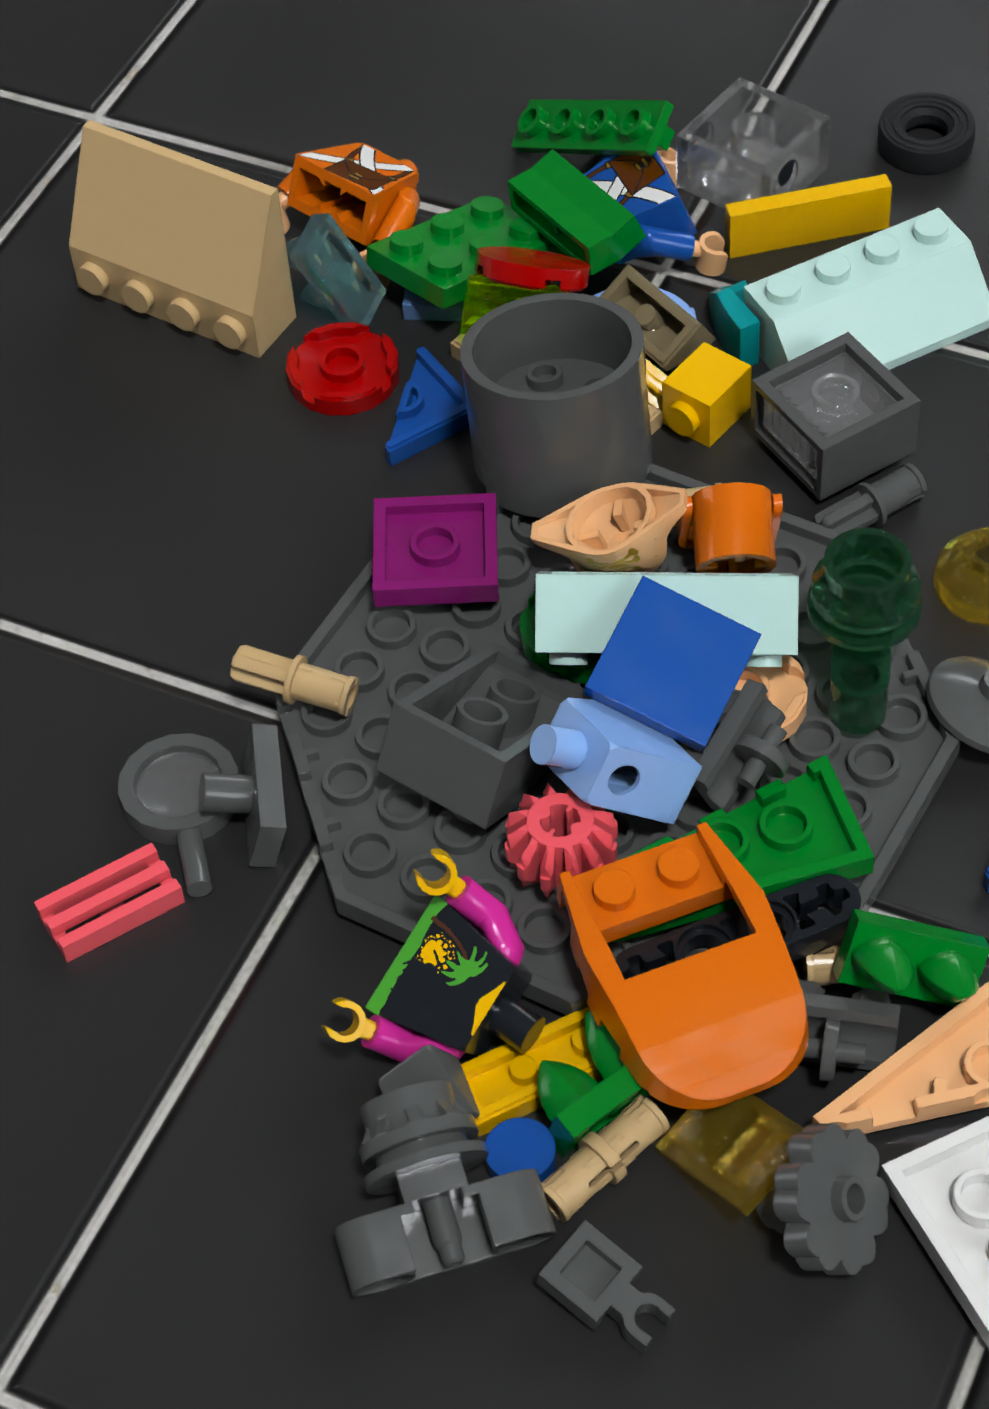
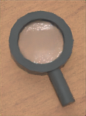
[117,733,239,897]

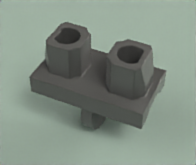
[680,679,791,813]
[799,980,901,1082]

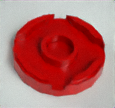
[474,246,591,292]
[286,322,400,416]

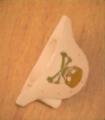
[531,482,688,572]

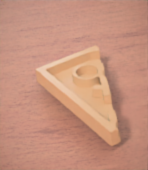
[812,981,989,1134]

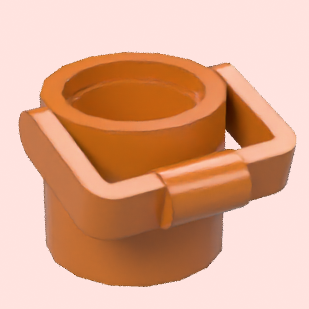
[676,482,783,573]

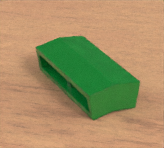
[507,149,646,276]

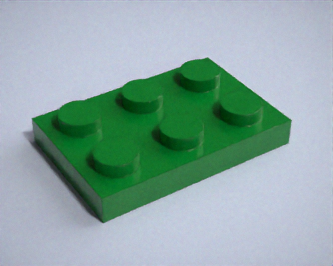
[366,195,564,309]

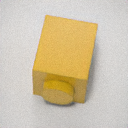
[662,342,752,448]

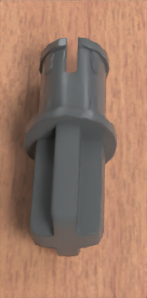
[813,463,927,536]

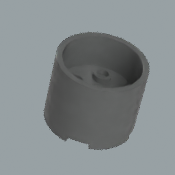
[460,293,653,518]

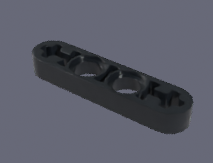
[615,874,861,980]

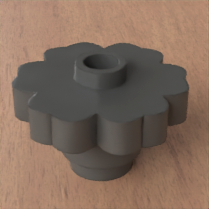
[756,1123,889,1275]

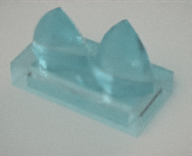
[286,213,387,326]

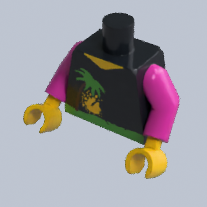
[321,848,545,1062]

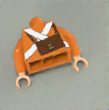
[277,143,420,293]

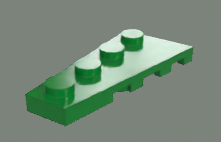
[613,754,875,943]

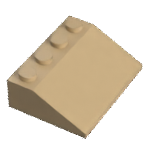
[69,120,296,358]

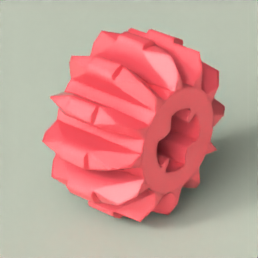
[504,783,618,898]

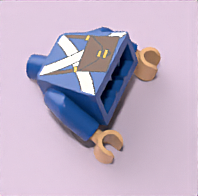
[584,147,728,277]

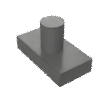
[198,723,287,868]

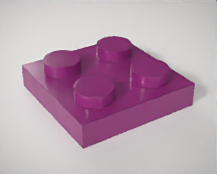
[372,493,499,607]

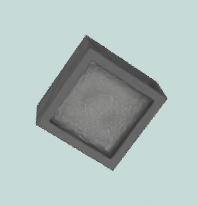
[750,332,921,501]

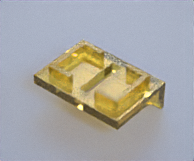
[655,1094,803,1217]

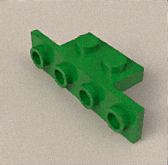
[511,99,675,156]

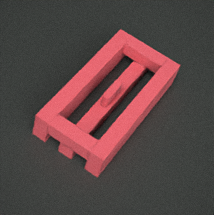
[34,842,185,963]

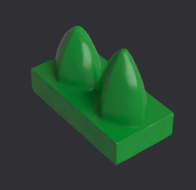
[833,909,989,1007]
[538,1010,649,1159]

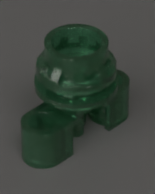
[807,528,922,734]

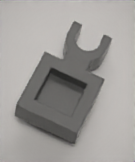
[536,1220,676,1355]

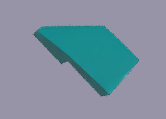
[708,280,760,366]

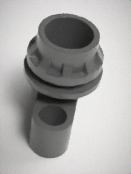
[334,1080,557,1296]

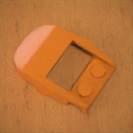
[557,822,809,1110]

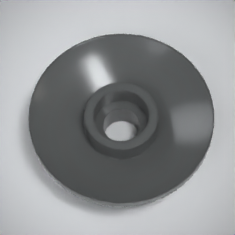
[926,656,989,754]

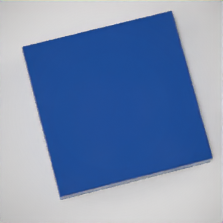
[583,576,762,753]

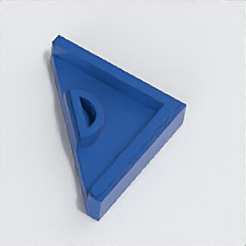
[385,346,469,467]

